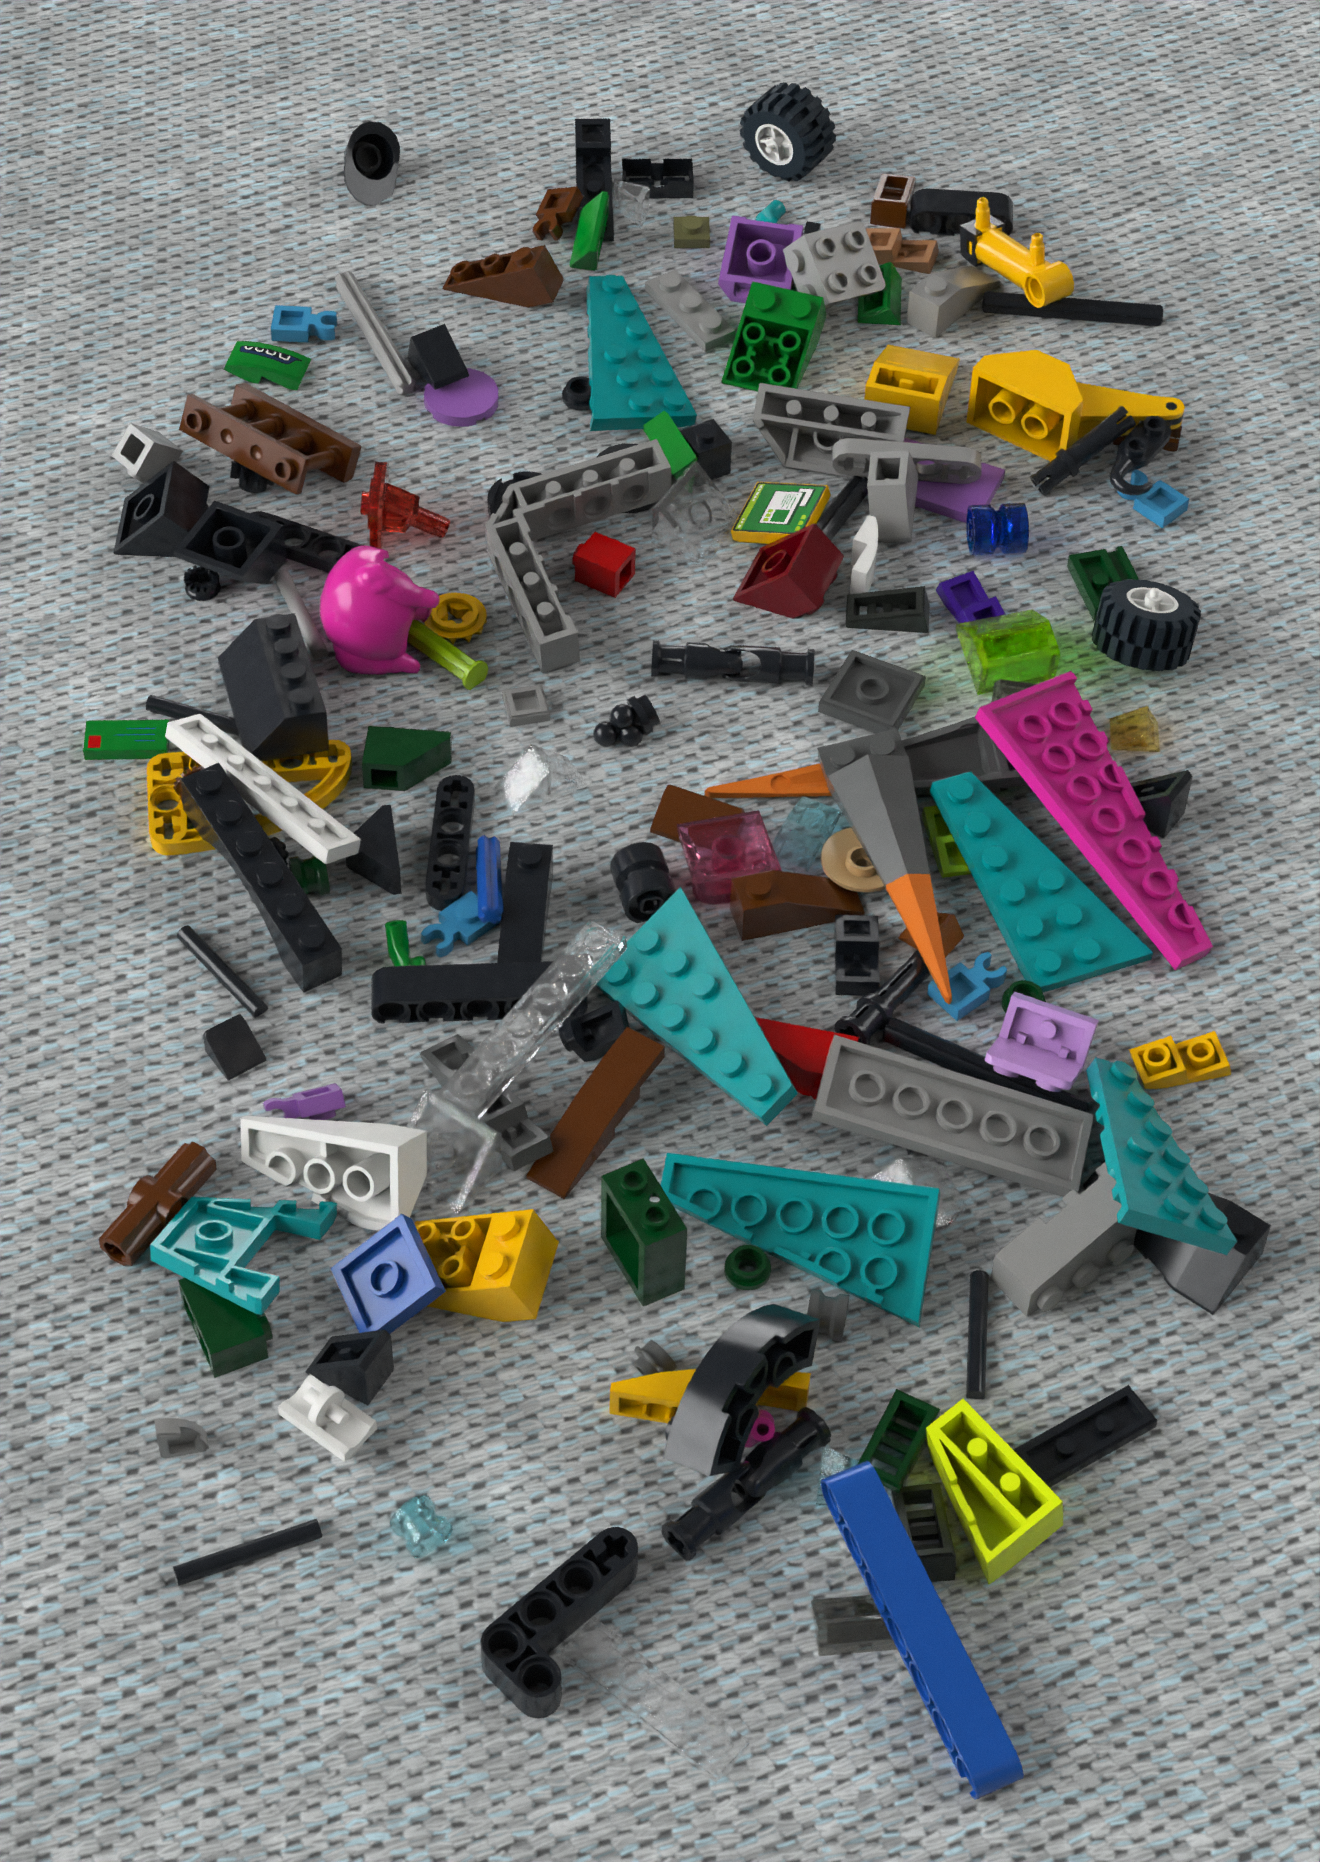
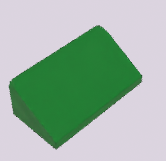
[570,191,609,271]
[857,262,902,325]
[643,411,697,492]

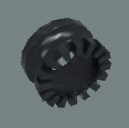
[184,565,221,601]

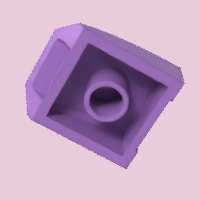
[718,215,803,303]

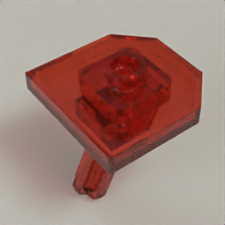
[360,462,450,549]

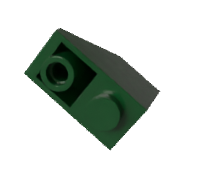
[362,726,452,791]

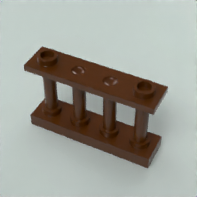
[179,383,362,495]

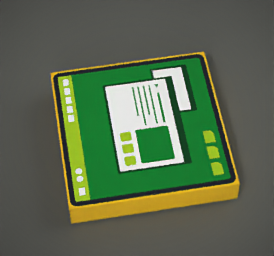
[731,482,831,544]

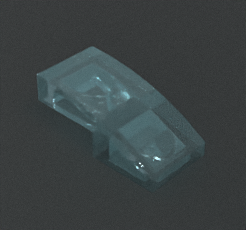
[764,796,841,874]

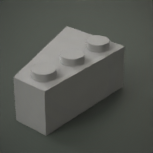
[990,1162,1137,1317]

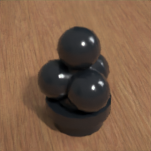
[593,695,660,747]

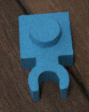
[271,305,337,343]
[1117,470,1189,529]
[421,891,500,958]
[927,952,1007,1021]

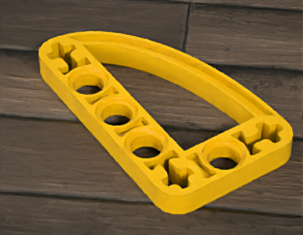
[146,740,352,855]

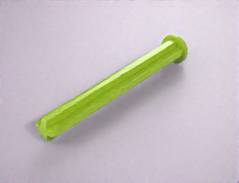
[407,620,488,690]

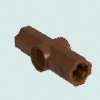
[99,1141,217,1266]

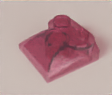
[677,810,781,905]

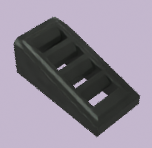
[846,586,930,633]
[891,1483,956,1582]

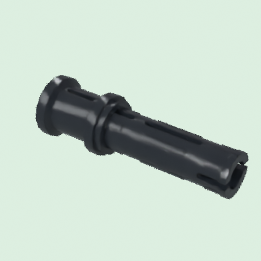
[834,949,931,1045]

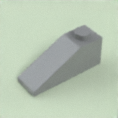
[906,266,1000,338]

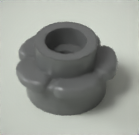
[633,1340,677,1376]

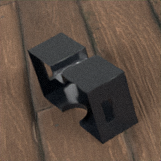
[622,158,694,199]

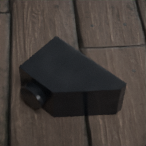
[679,419,732,485]

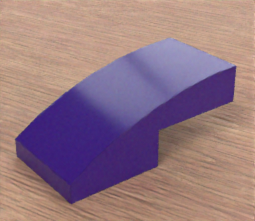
[936,571,1014,646]

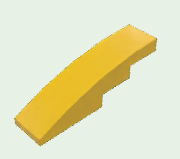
[609,1369,811,1423]

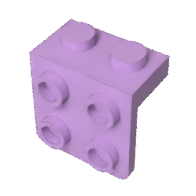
[985,992,1099,1092]

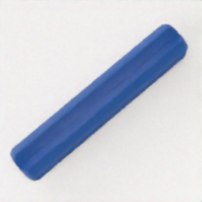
[476,835,503,924]

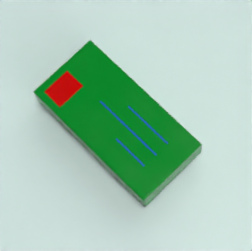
[83,719,169,760]

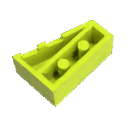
[926,1398,1063,1584]

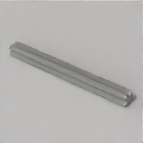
[335,271,416,395]

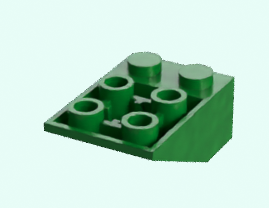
[721,281,827,392]

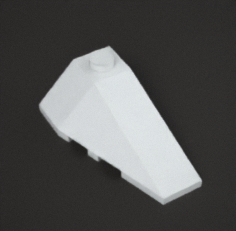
[240,1116,427,1231]

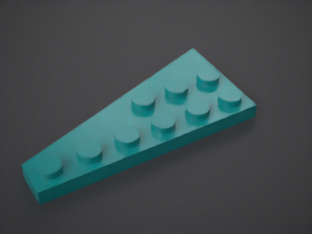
[930,771,1153,993]
[661,1153,941,1328]

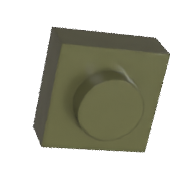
[673,215,710,248]

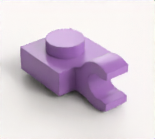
[263,1083,346,1120]

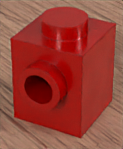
[572,531,636,598]

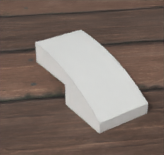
[850,515,878,594]

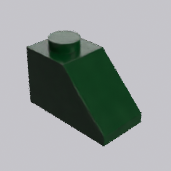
[178,1278,273,1378]

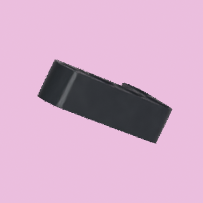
[480,1527,638,1719]

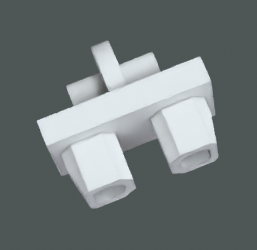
[278,1374,377,1462]

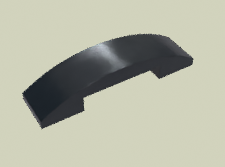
[575,118,614,241]

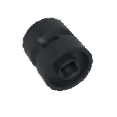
[610,842,676,923]

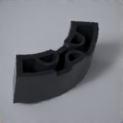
[663,1304,821,1476]

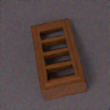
[870,173,916,229]

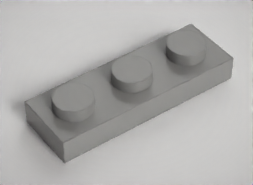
[645,270,736,352]

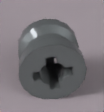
[807,1289,850,1342]

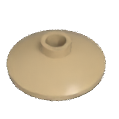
[821,827,886,892]

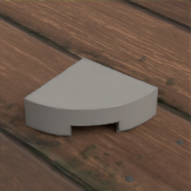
[154,1418,209,1459]

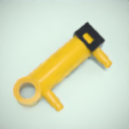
[960,197,1074,308]

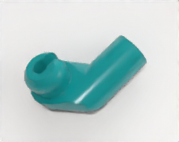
[755,200,786,223]

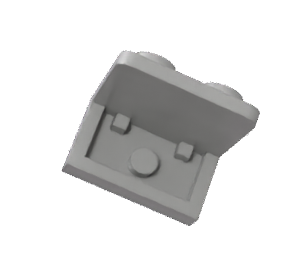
[783,221,885,310]

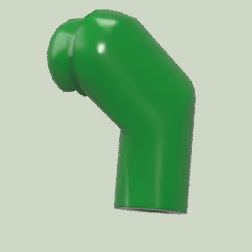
[385,920,426,966]

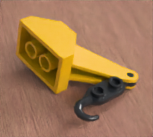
[966,350,1185,495]

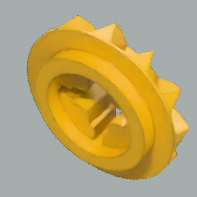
[424,592,487,644]

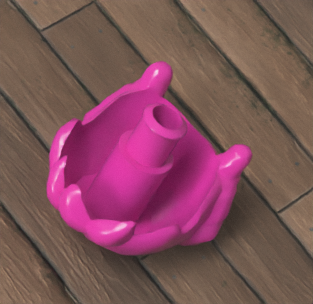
[320,545,440,675]

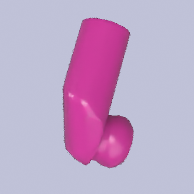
[745,1409,775,1448]

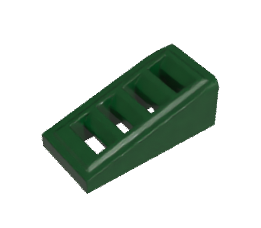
[857,1389,940,1493]

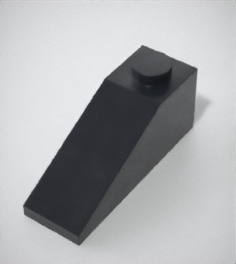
[497,842,553,963]

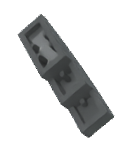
[420,1034,553,1171]

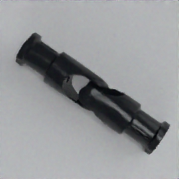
[651,640,815,686]
[661,1407,831,1561]

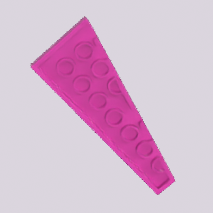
[975,671,1213,971]

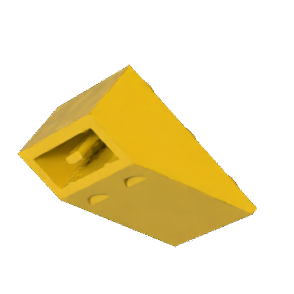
[864,344,960,435]
[414,1209,559,1322]

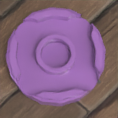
[424,368,499,427]

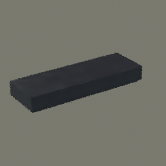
[1013,1385,1158,1488]

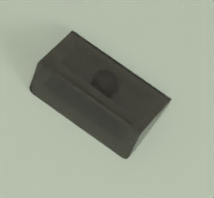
[811,1595,897,1656]

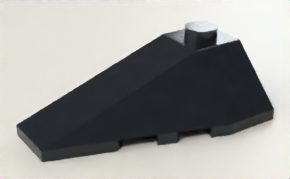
[1083,1160,1271,1315]

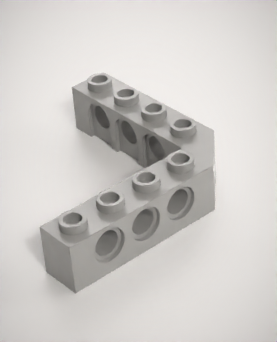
[485,439,672,673]

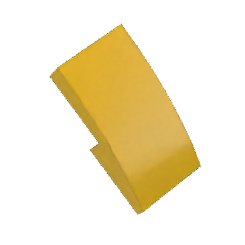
[1129,1031,1231,1089]

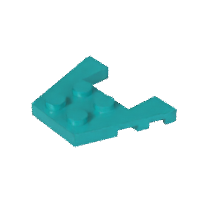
[150,1197,337,1315]

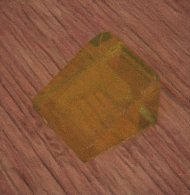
[1110,706,1160,752]

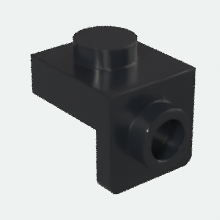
[558,1000,630,1062]

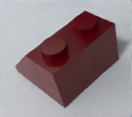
[733,523,844,618]

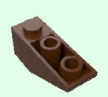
[443,245,564,308]

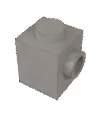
[112,423,183,483]

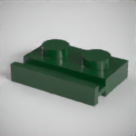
[1067,546,1139,621]

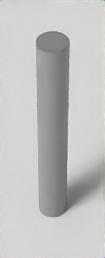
[274,569,328,659]

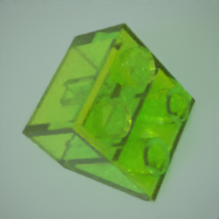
[955,609,1061,695]

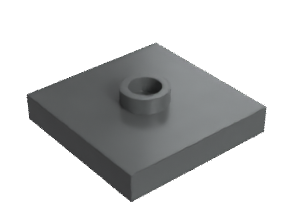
[818,650,926,733]

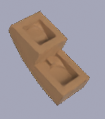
[866,228,939,274]

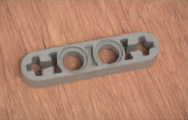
[832,438,982,484]

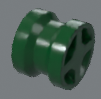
[289,855,330,895]

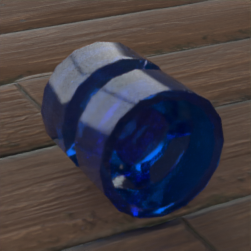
[966,503,1029,555]

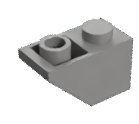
[867,450,918,543]

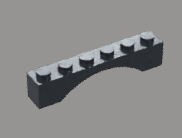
[181,762,342,993]

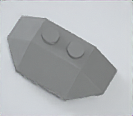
[753,383,910,478]

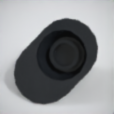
[344,121,400,206]

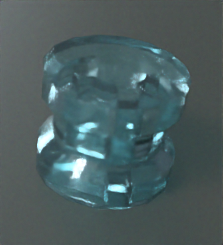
[389,1494,453,1558]

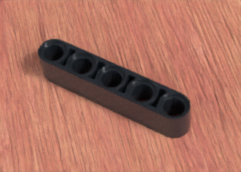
[371,961,588,1024]

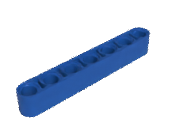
[821,1461,1024,1800]

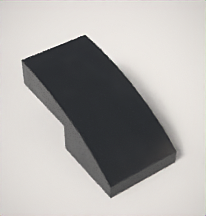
[834,915,880,996]

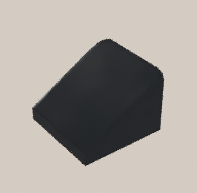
[203,1014,266,1081]

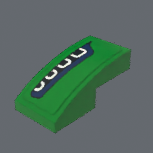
[223,341,311,390]

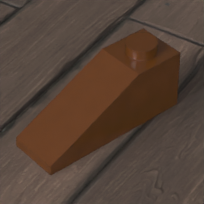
[730,870,865,941]

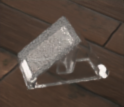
[494,744,587,817]

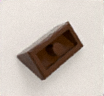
[650,785,745,858]

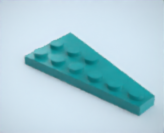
[586,275,697,431]
[590,887,798,1126]
[1086,1057,1237,1255]

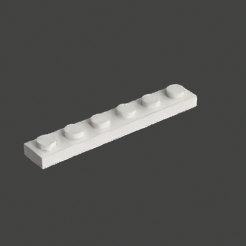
[165,714,361,864]

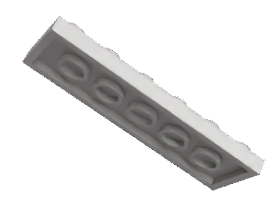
[811,1035,1094,1197]

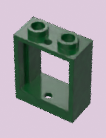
[601,1158,687,1307]

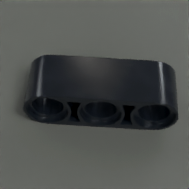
[910,188,1013,236]

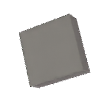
[502,684,550,727]

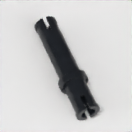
[1030,406,1136,496]

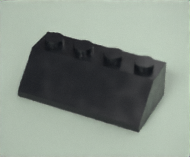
[218,613,329,761]

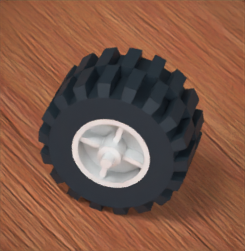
[740,82,836,182]
[1092,579,1201,671]

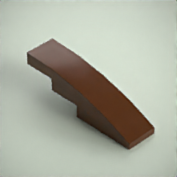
[526,1027,665,1199]

